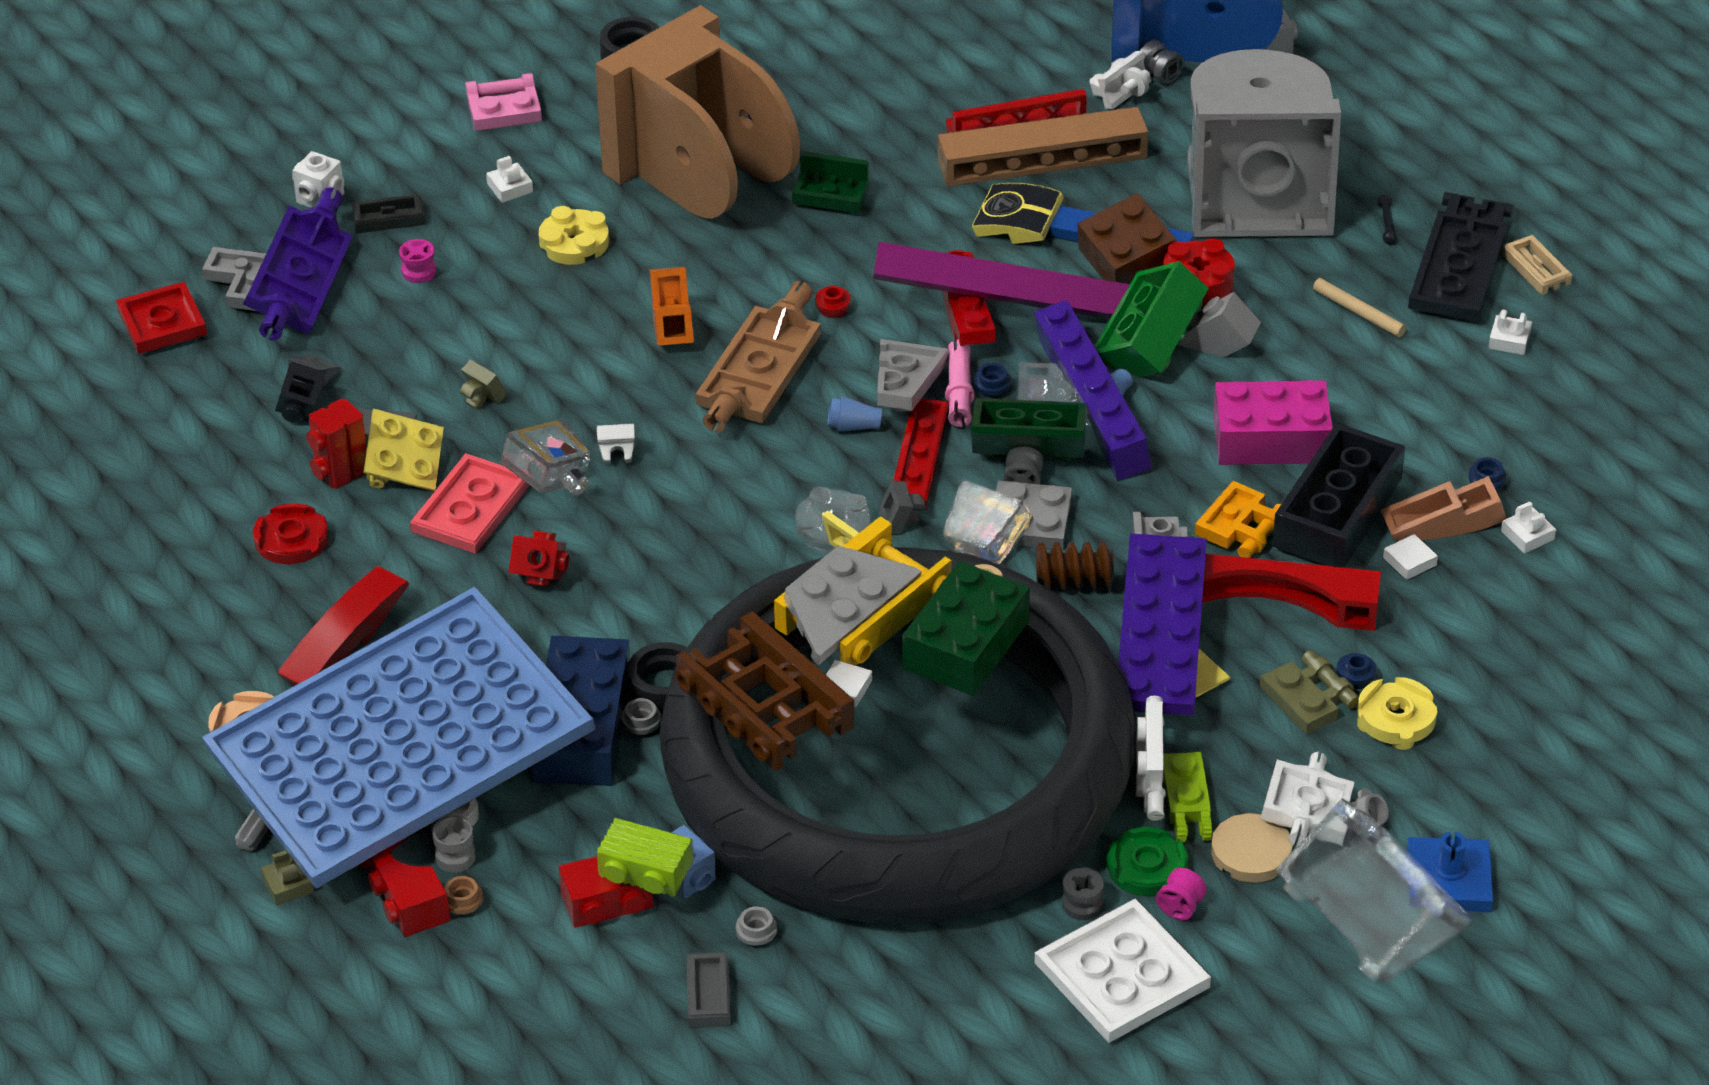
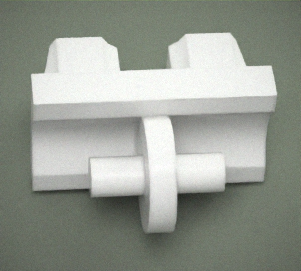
[1090,51,1151,110]

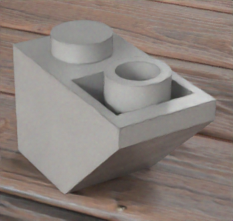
[1177,292,1261,357]

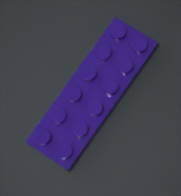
[1118,533,1207,716]

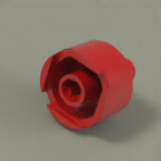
[1163,238,1235,308]

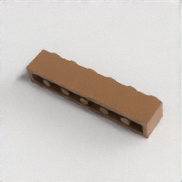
[938,107,1148,187]

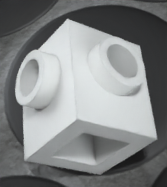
[292,151,344,208]

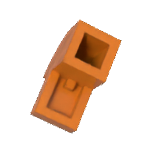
[649,266,694,346]

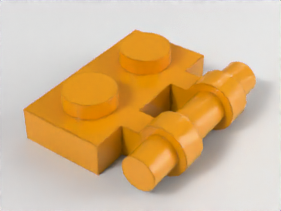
[1194,481,1281,558]

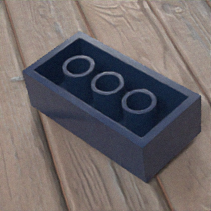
[532,636,630,786]

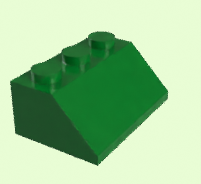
[1094,261,1209,377]

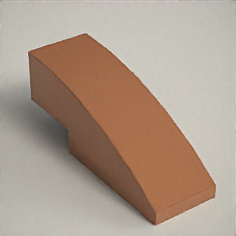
[1380,476,1507,540]

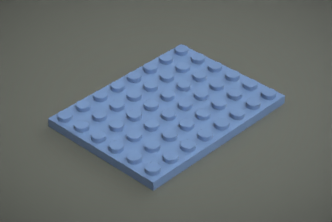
[202,587,596,888]

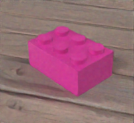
[1213,380,1332,465]

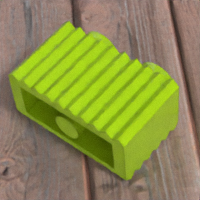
[597,818,694,897]

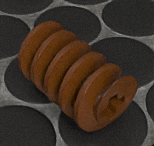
[1036,542,1114,590]

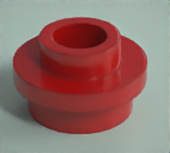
[815,286,851,318]

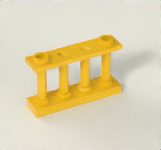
[774,516,951,666]

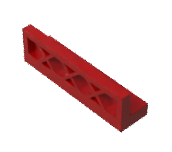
[946,89,1087,133]

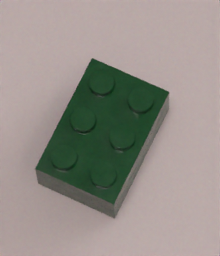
[902,561,1030,696]

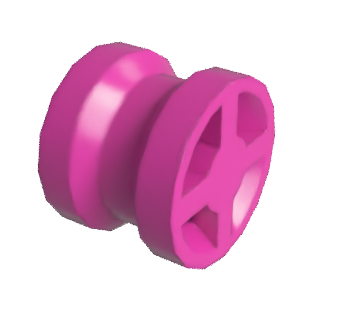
[399,239,437,283]
[1156,868,1207,920]

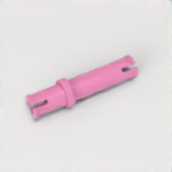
[945,340,975,427]

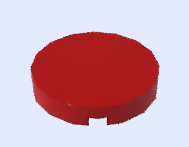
[253,503,329,565]

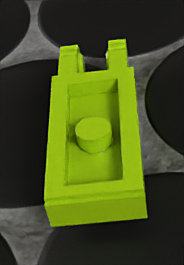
[1163,752,1212,842]

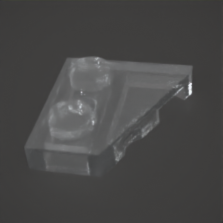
[1018,362,1088,424]

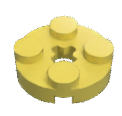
[539,206,609,265]
[1357,677,1437,750]

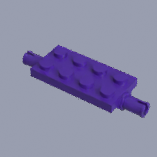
[243,187,353,340]

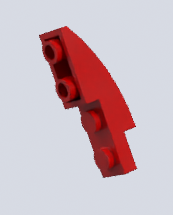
[942,250,996,346]

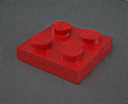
[116,281,207,354]

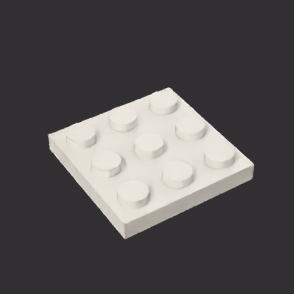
[1034,899,1211,1043]

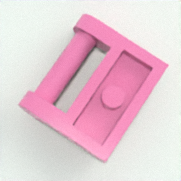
[465,73,542,131]

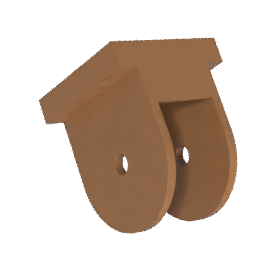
[595,5,800,218]

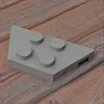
[784,545,922,665]

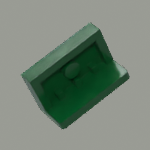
[792,151,869,213]

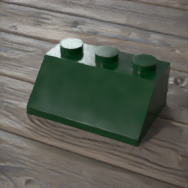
[971,398,1086,461]

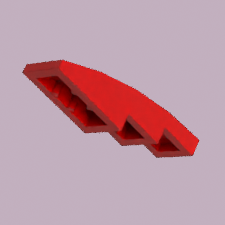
[277,566,409,685]

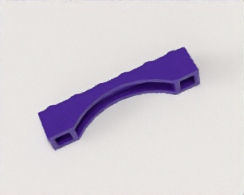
[1034,300,1152,481]

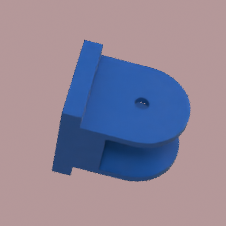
[1111,0,1283,65]

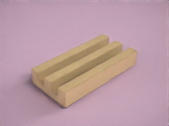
[1502,235,1572,295]

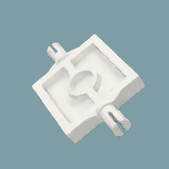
[1136,696,1166,821]
[1260,752,1354,847]

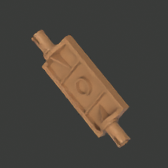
[695,281,821,433]

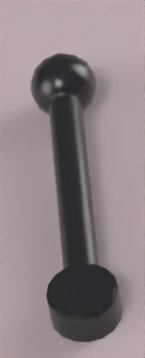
[1378,195,1396,244]

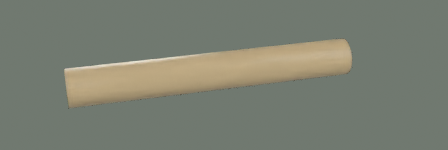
[1313,278,1406,338]

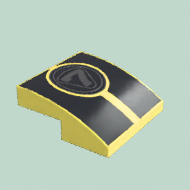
[972,183,1064,244]

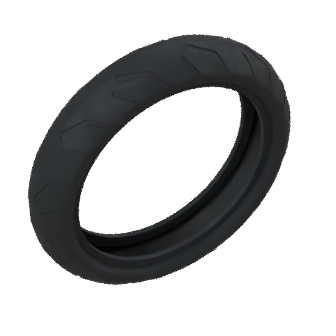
[660,547,1136,924]

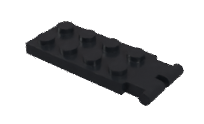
[1408,192,1514,322]

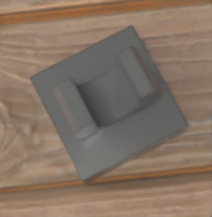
[879,480,926,535]

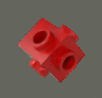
[508,530,570,586]

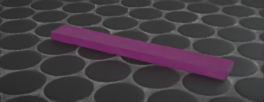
[873,242,1129,319]

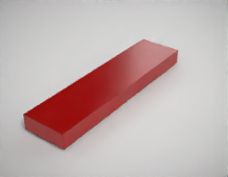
[893,398,949,510]

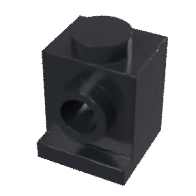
[275,361,326,423]

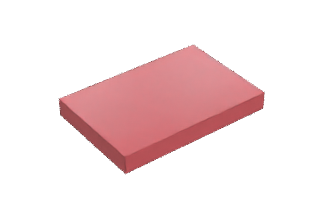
[410,453,531,554]

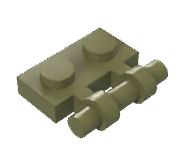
[1260,650,1359,734]

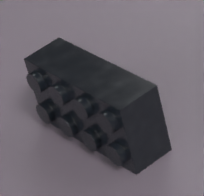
[1272,423,1405,568]

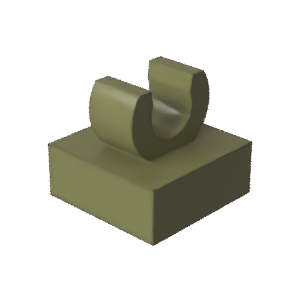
[459,359,507,410]
[260,850,314,906]

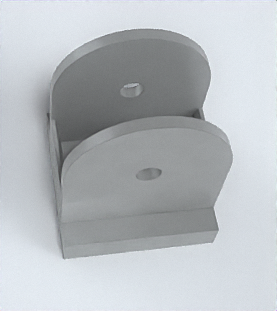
[1188,49,1341,237]

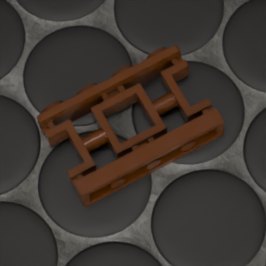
[675,611,854,771]

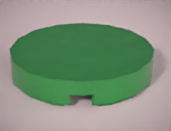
[1106,826,1188,897]

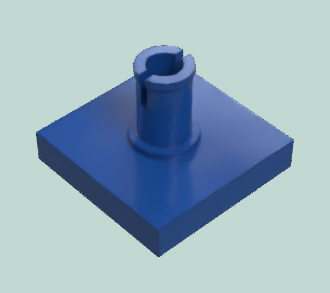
[1406,832,1493,912]

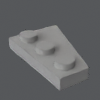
[877,339,949,412]

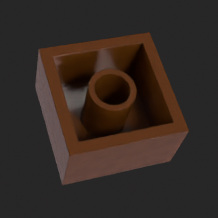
[1077,193,1176,285]

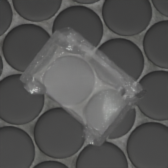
[1276,798,1473,983]

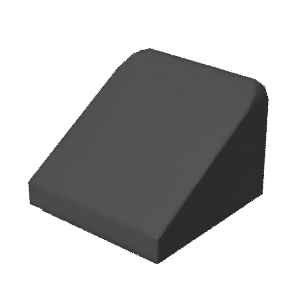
[288,354,341,390]

